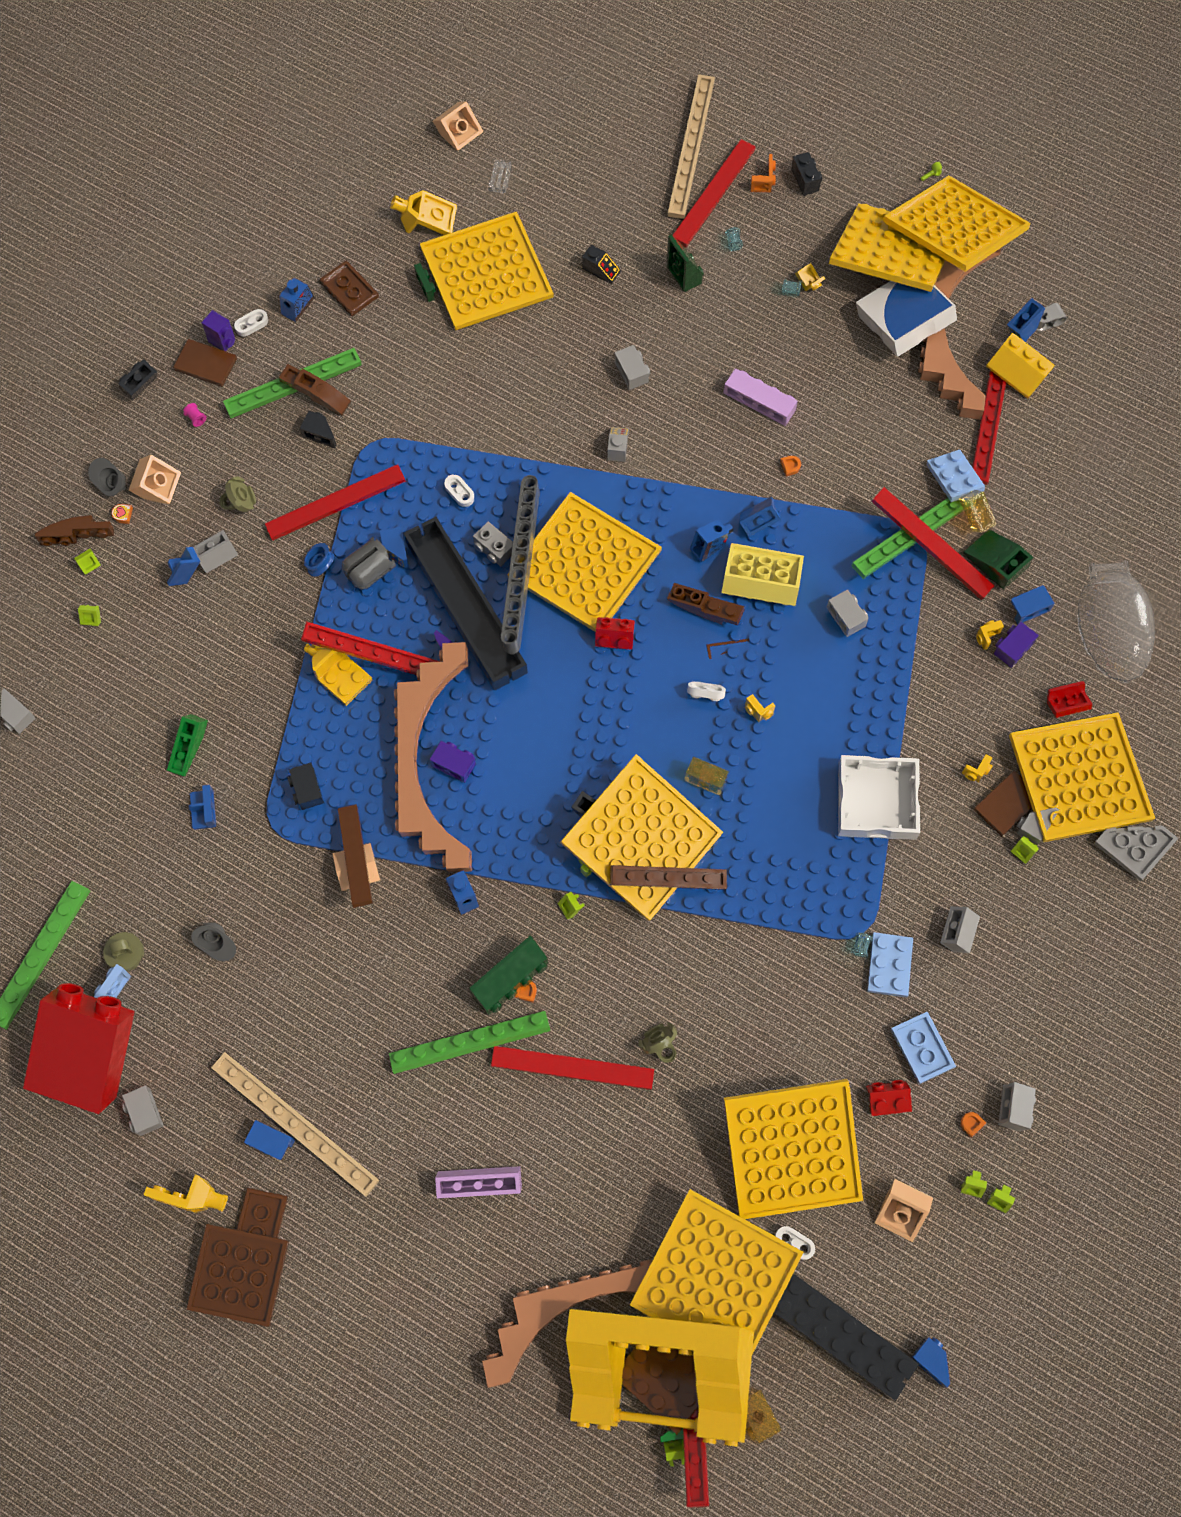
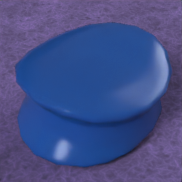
[304,543,334,577]

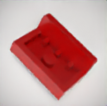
[595,617,635,649]
[1047,681,1092,718]
[866,1080,912,1116]

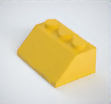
[986,333,1055,399]

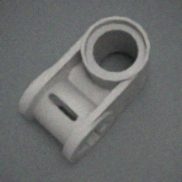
[1035,303,1067,332]

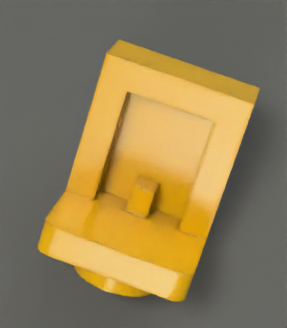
[795,263,825,291]
[976,620,1004,650]
[745,694,775,722]
[962,754,993,783]

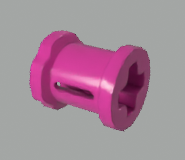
[183,403,207,427]

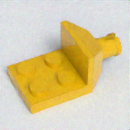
[390,190,457,235]
[304,643,373,706]
[144,1175,228,1213]

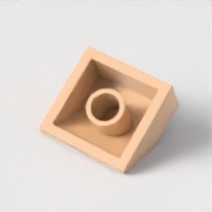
[433,101,483,150]
[129,455,181,504]
[332,843,381,891]
[875,1179,933,1242]

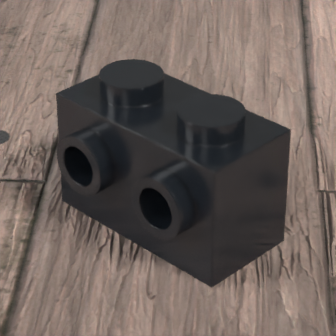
[791,152,822,196]
[118,359,158,401]
[287,763,324,810]

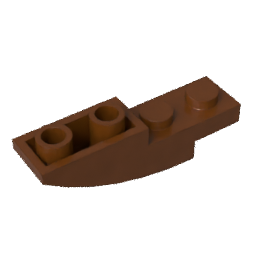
[279,364,351,416]
[35,515,114,546]
[667,583,745,626]

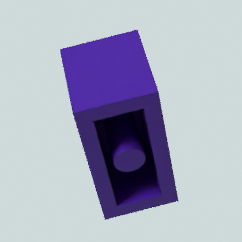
[201,310,236,351]
[994,622,1039,668]
[430,741,476,783]

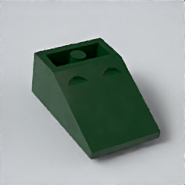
[963,529,1034,590]

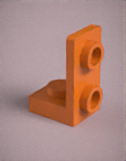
[751,154,776,192]

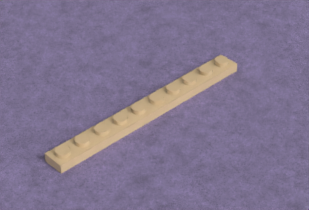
[668,74,715,219]
[211,1052,380,1197]

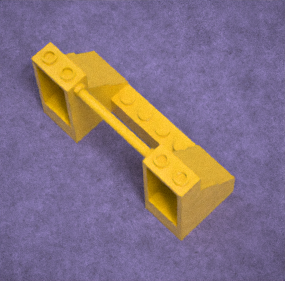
[566,1309,754,1447]

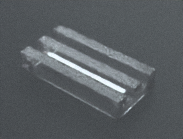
[489,159,512,193]

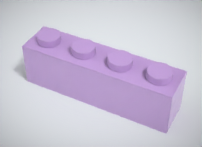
[724,368,798,426]
[435,1166,522,1198]

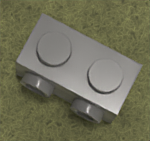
[614,345,650,390]
[473,521,513,567]
[193,530,238,573]
[827,590,868,637]
[940,906,980,953]
[998,1082,1036,1132]
[122,1085,164,1136]

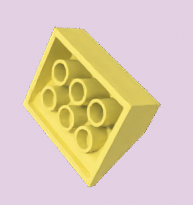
[722,543,804,606]

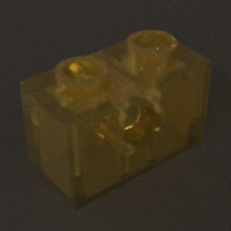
[959,490,997,533]
[685,757,729,795]
[746,1390,782,1443]

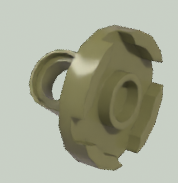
[219,476,256,512]
[103,932,144,972]
[638,1022,677,1063]

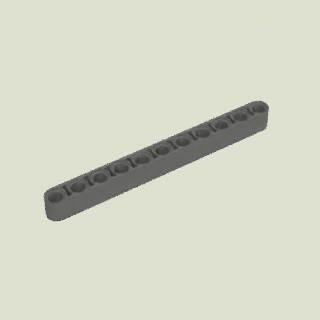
[501,475,540,654]

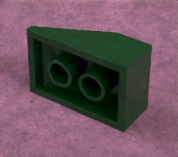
[667,234,704,292]

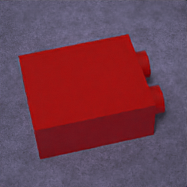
[23,983,135,1114]

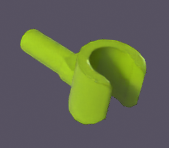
[920,162,942,181]

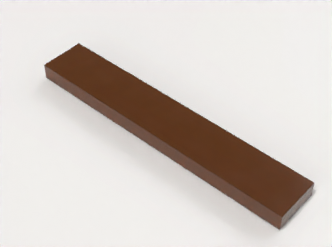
[338,804,373,908]
[610,865,727,890]

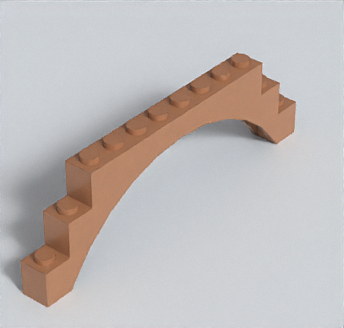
[918,247,1002,420]
[394,642,472,873]
[482,1259,652,1388]

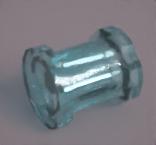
[725,227,743,251]
[782,279,801,297]
[850,932,873,958]

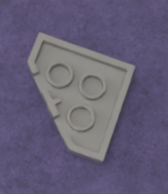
[1094,826,1178,882]

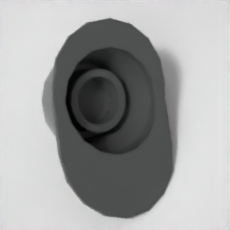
[88,458,126,496]
[192,922,236,961]

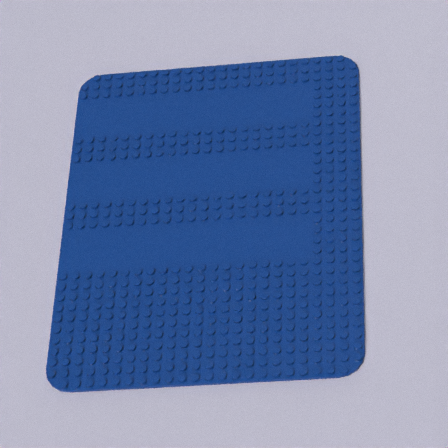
[267,438,927,940]

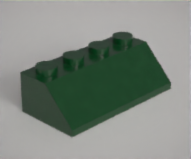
[469,935,548,1015]

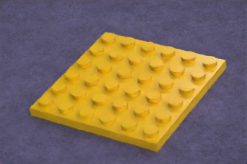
[883,176,1031,272]
[829,203,945,292]
[420,211,554,331]
[507,492,662,632]
[1009,712,1155,843]
[560,754,723,921]
[724,1079,863,1219]
[630,1189,804,1354]

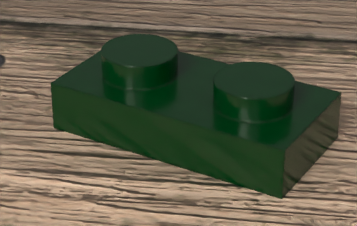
[414,263,436,302]

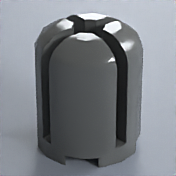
[342,537,396,590]

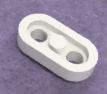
[234,309,268,336]
[445,475,474,507]
[687,682,726,701]
[775,1226,815,1260]

